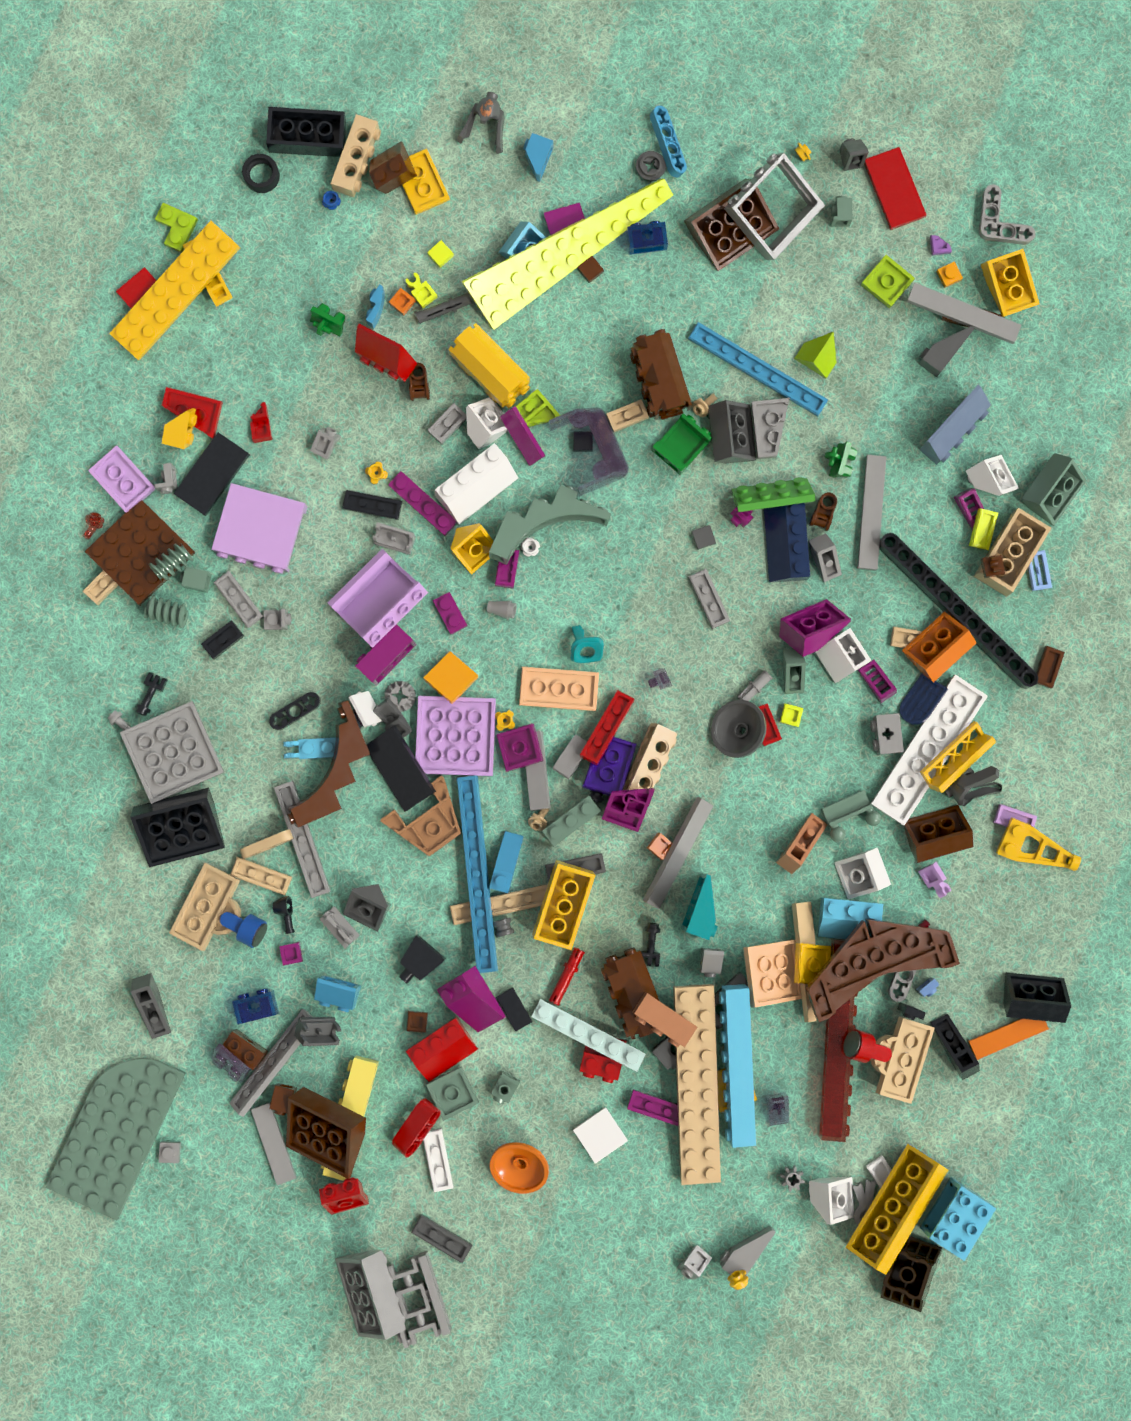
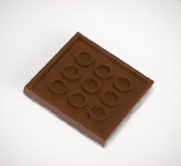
[84,500,195,606]

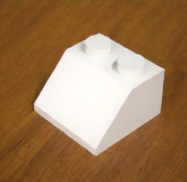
[834,848,891,899]

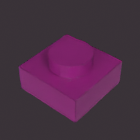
[279,942,303,966]

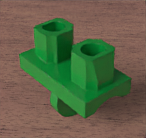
[310,303,345,337]
[824,441,858,478]

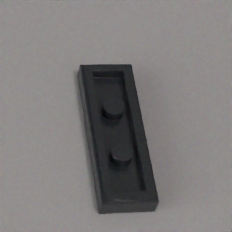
[342,490,403,520]

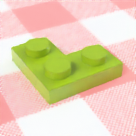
[155,203,198,253]

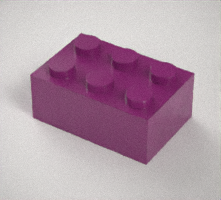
[355,624,417,686]

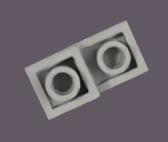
[553,734,587,780]

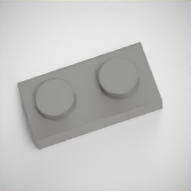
[428,403,467,445]

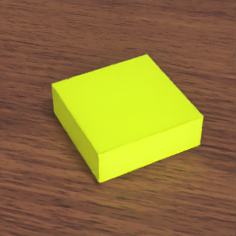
[427,240,454,268]
[780,704,803,727]

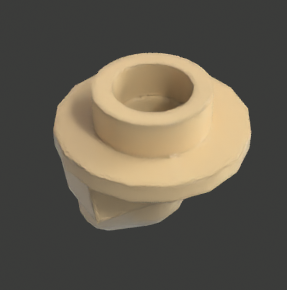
[692,393,718,417]
[528,809,549,831]

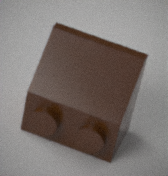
[369,141,417,194]

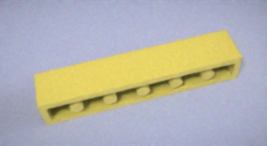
[321,1055,379,1181]

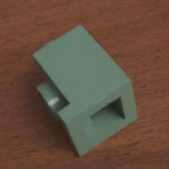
[831,196,853,227]
[491,1071,520,1104]

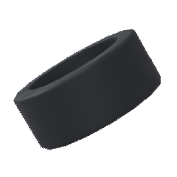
[242,153,280,193]

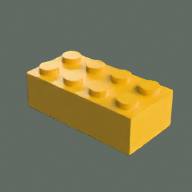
[532,860,595,950]

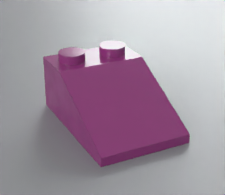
[779,599,851,657]
[436,966,506,1032]

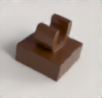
[980,555,1005,578]

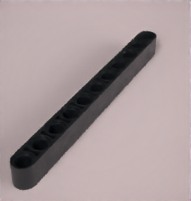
[879,533,1038,689]

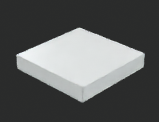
[573,1107,628,1163]

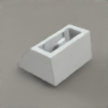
[815,628,872,684]

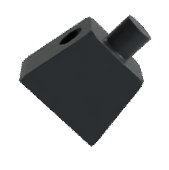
[399,935,446,984]

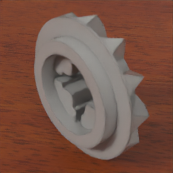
[385,681,416,712]

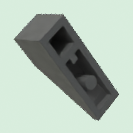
[919,326,975,377]
[130,973,171,1039]

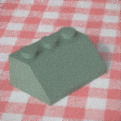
[1021,453,1087,526]

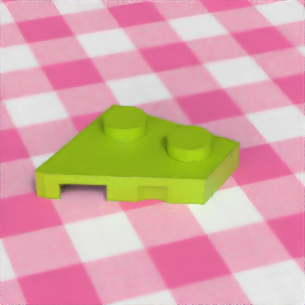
[516,389,561,427]

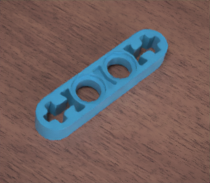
[650,106,687,178]

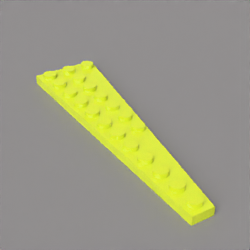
[461,178,673,330]

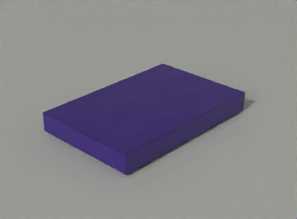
[583,737,637,796]

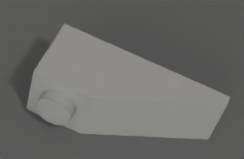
[720,1226,776,1275]

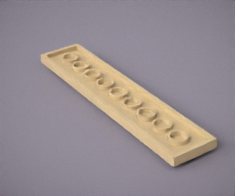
[673,984,721,1185]

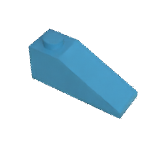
[489,831,524,893]

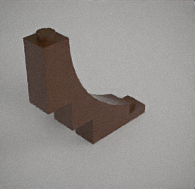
[287,700,370,827]

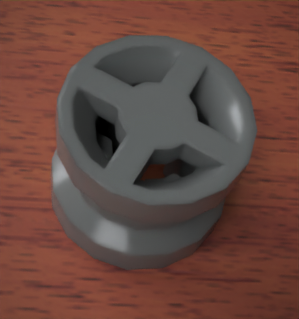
[493,917,514,938]

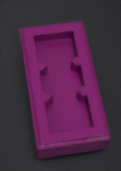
[495,550,519,589]

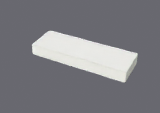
[423,1128,454,1192]

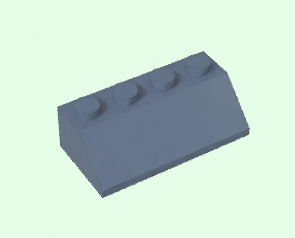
[920,384,991,465]

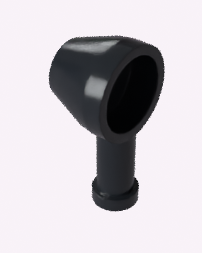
[272,896,295,934]

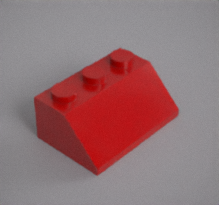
[355,324,417,382]
[406,1016,478,1082]

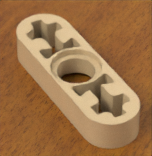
[240,830,294,859]

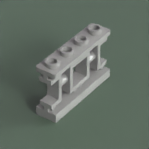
[387,1251,452,1348]

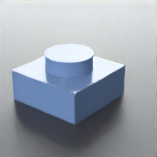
[916,977,939,997]

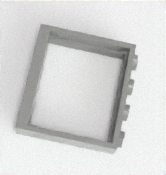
[724,153,825,260]

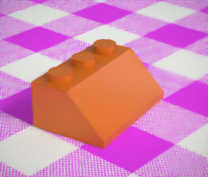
[902,611,976,683]

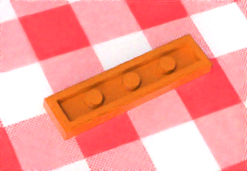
[968,1019,1049,1060]

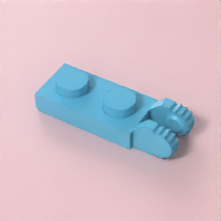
[283,737,336,759]

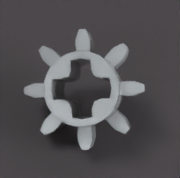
[780,1165,805,1192]

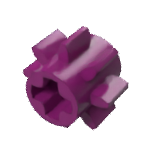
[730,507,754,528]

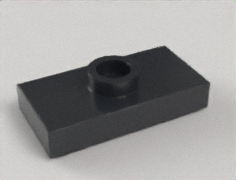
[897,1002,926,1020]

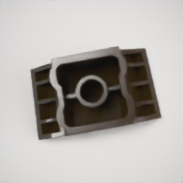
[880,1236,942,1312]

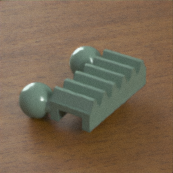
[821,790,881,842]

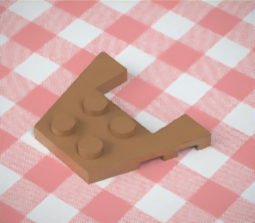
[381,775,461,856]

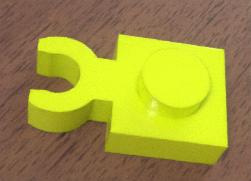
[405,273,438,308]

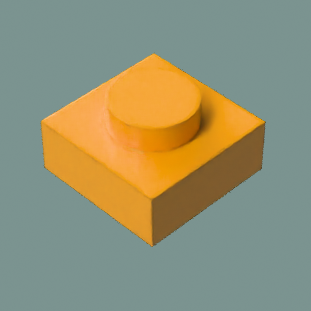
[936,261,963,288]

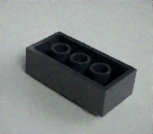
[266,107,346,157]

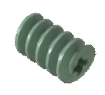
[149,543,194,581]
[144,596,188,628]

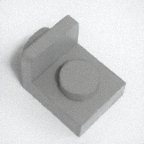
[310,427,341,459]
[154,463,178,494]
[264,609,291,630]
[678,1245,712,1280]

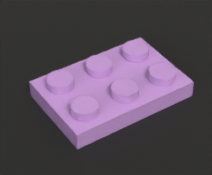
[88,445,155,513]

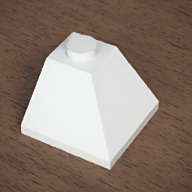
[466,397,508,449]
[966,455,1019,496]
[809,1177,854,1225]

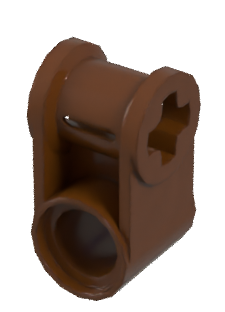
[409,362,430,401]
[809,492,837,532]

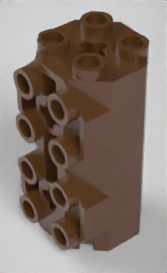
[630,329,692,420]
[601,947,659,1040]

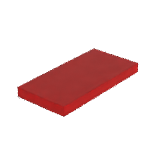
[864,147,927,230]

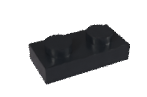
[201,620,244,660]

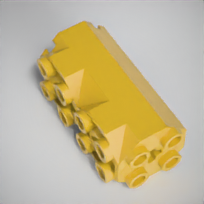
[448,323,530,409]

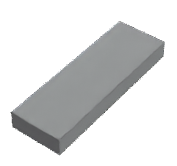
[688,569,730,629]
[214,571,264,628]

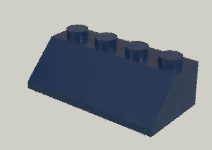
[764,503,810,583]

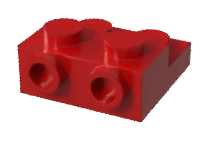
[579,1037,627,1083]
[319,1178,369,1215]

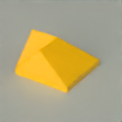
[450,523,494,575]

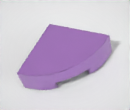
[930,235,952,256]

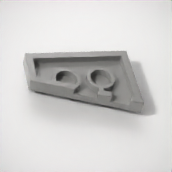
[751,398,790,459]

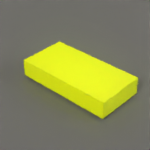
[969,508,998,550]

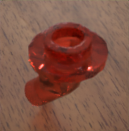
[82,512,105,540]

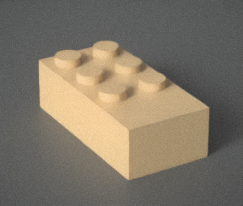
[973,508,1051,597]

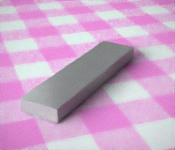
[526,731,551,811]
[251,1102,297,1185]

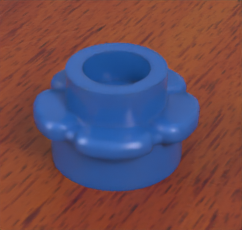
[322,191,341,210]

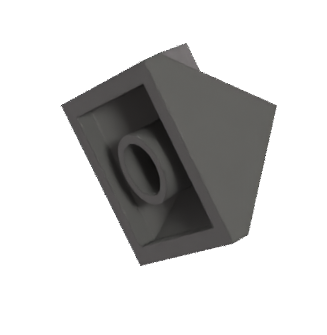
[343,884,391,932]

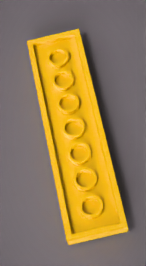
[109,221,240,360]

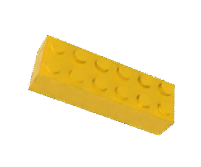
[845,1144,949,1275]

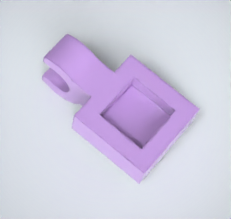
[918,862,951,898]

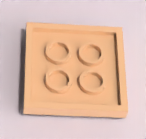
[743,940,802,1007]

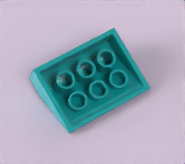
[681,873,718,940]

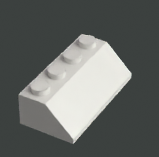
[435,443,518,525]

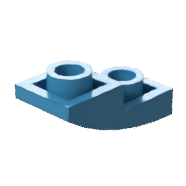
[366,284,385,329]

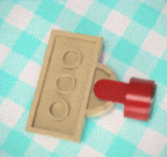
[843,1016,935,1104]

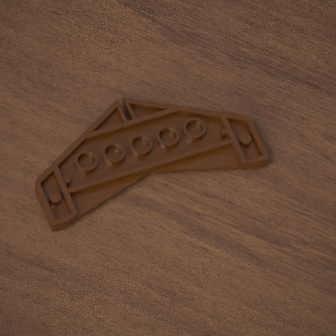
[807,918,960,1022]

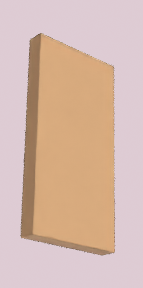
[519,667,599,711]

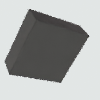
[692,525,716,550]

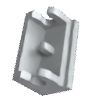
[373,522,416,555]

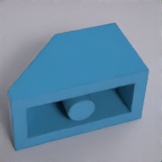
[523,133,554,182]

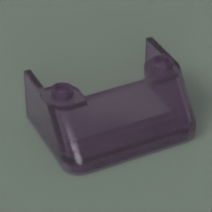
[549,407,629,497]

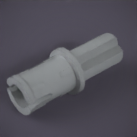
[738,670,773,701]

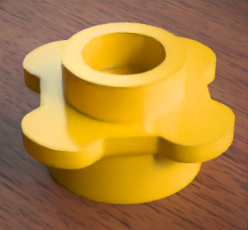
[795,143,811,162]
[365,462,388,484]
[495,710,515,731]
[727,1270,749,1290]

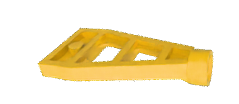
[996,817,1081,871]

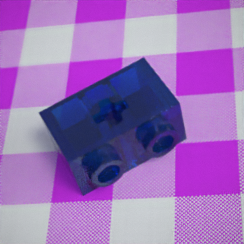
[627,221,668,255]
[232,988,279,1025]

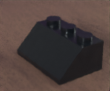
[1003,972,1071,1023]

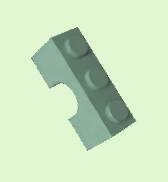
[542,796,601,846]

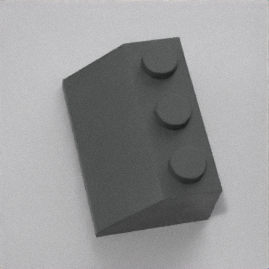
[709,400,756,464]

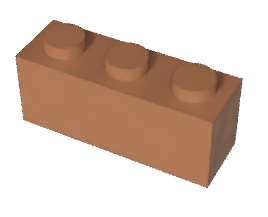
[632,992,698,1048]

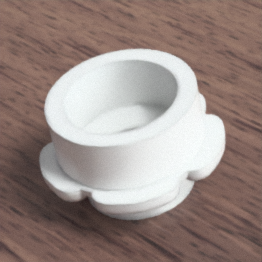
[521,538,540,557]

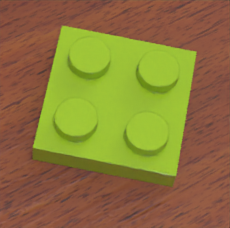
[861,255,915,309]

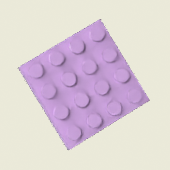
[416,696,496,776]

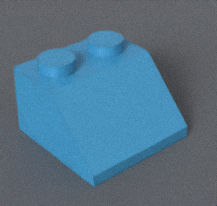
[314,975,361,1012]

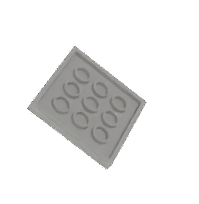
[120,701,224,804]

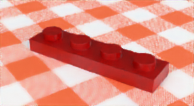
[580,690,635,766]

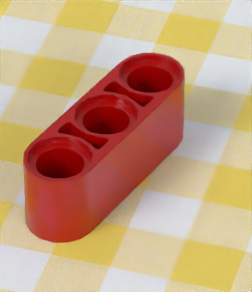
[392,1098,441,1158]

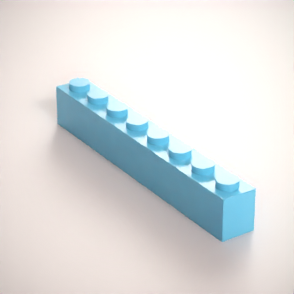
[719,984,756,1148]

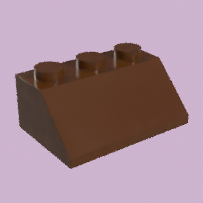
[904,805,974,863]

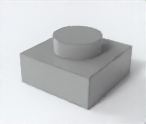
[159,1141,181,1163]

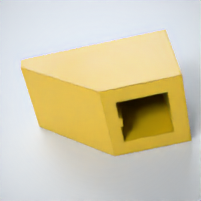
[162,408,197,449]

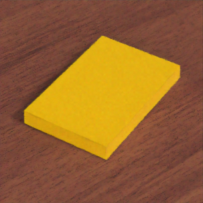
[402,148,450,215]

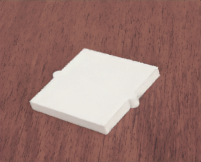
[348,691,383,727]

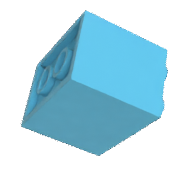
[920,1177,996,1261]

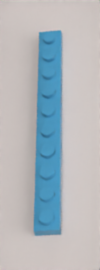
[457,775,498,973]

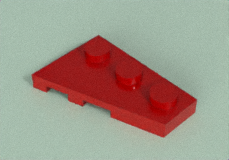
[162,387,223,439]

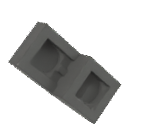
[373,698,412,738]

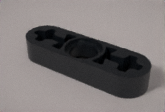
[269,692,321,730]

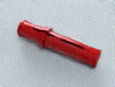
[548,947,585,1006]

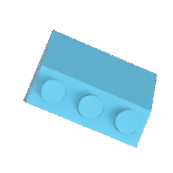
[818,898,883,939]

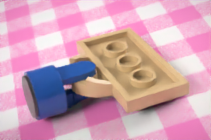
[169,863,267,951]

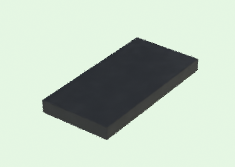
[173,432,250,516]
[367,725,436,812]

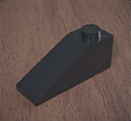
[931,1014,980,1080]

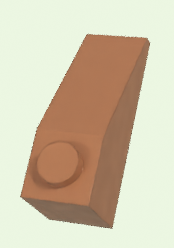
[776,813,828,874]

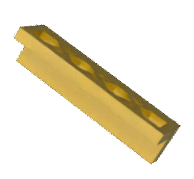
[920,721,996,793]

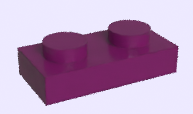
[433,592,468,635]

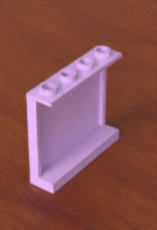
[212,483,308,574]
[328,549,428,648]

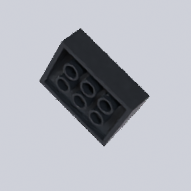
[130,787,225,868]

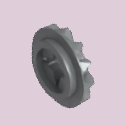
[636,151,666,182]

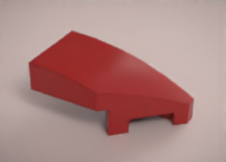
[250,402,273,443]

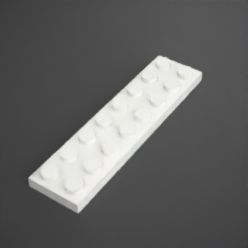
[870,675,988,826]

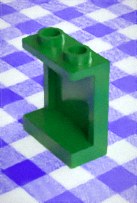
[652,413,711,475]

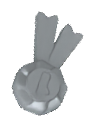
[852,1179,876,1225]

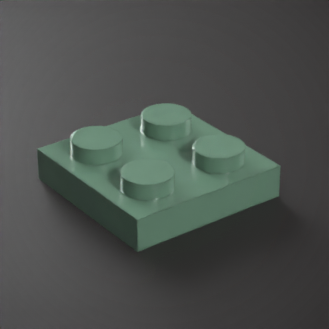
[426,1066,479,1121]

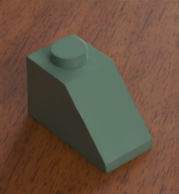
[782,649,806,694]

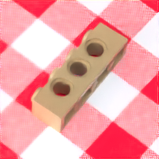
[331,114,381,197]
[623,723,678,790]

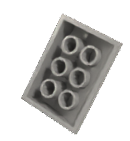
[335,1250,406,1340]

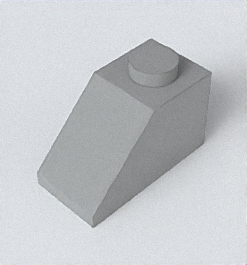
[808,533,842,582]
[700,948,724,977]

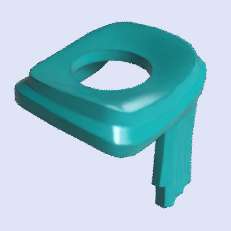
[571,625,604,663]

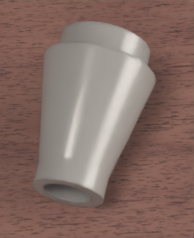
[487,601,517,620]

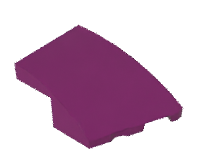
[602,788,655,832]

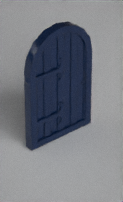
[900,674,949,725]

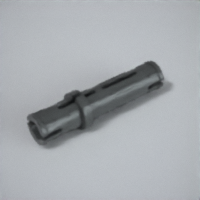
[415,292,473,324]

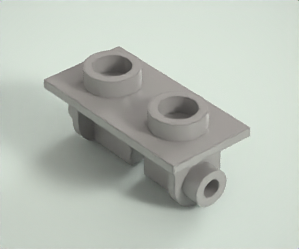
[320,906,360,948]

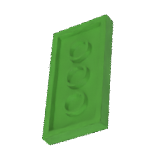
[731,477,815,512]

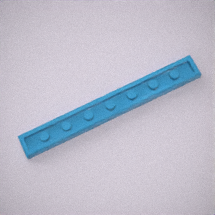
[688,322,828,417]

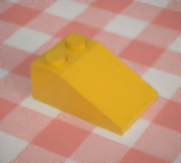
[981,249,1040,317]

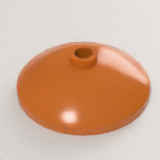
[490,1142,549,1194]

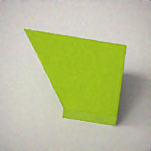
[794,331,837,379]

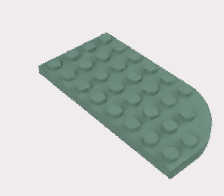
[45,1058,186,1221]

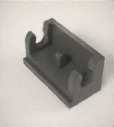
[294,1017,341,1046]

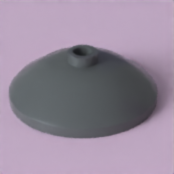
[711,700,766,758]

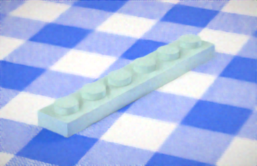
[531,999,646,1072]

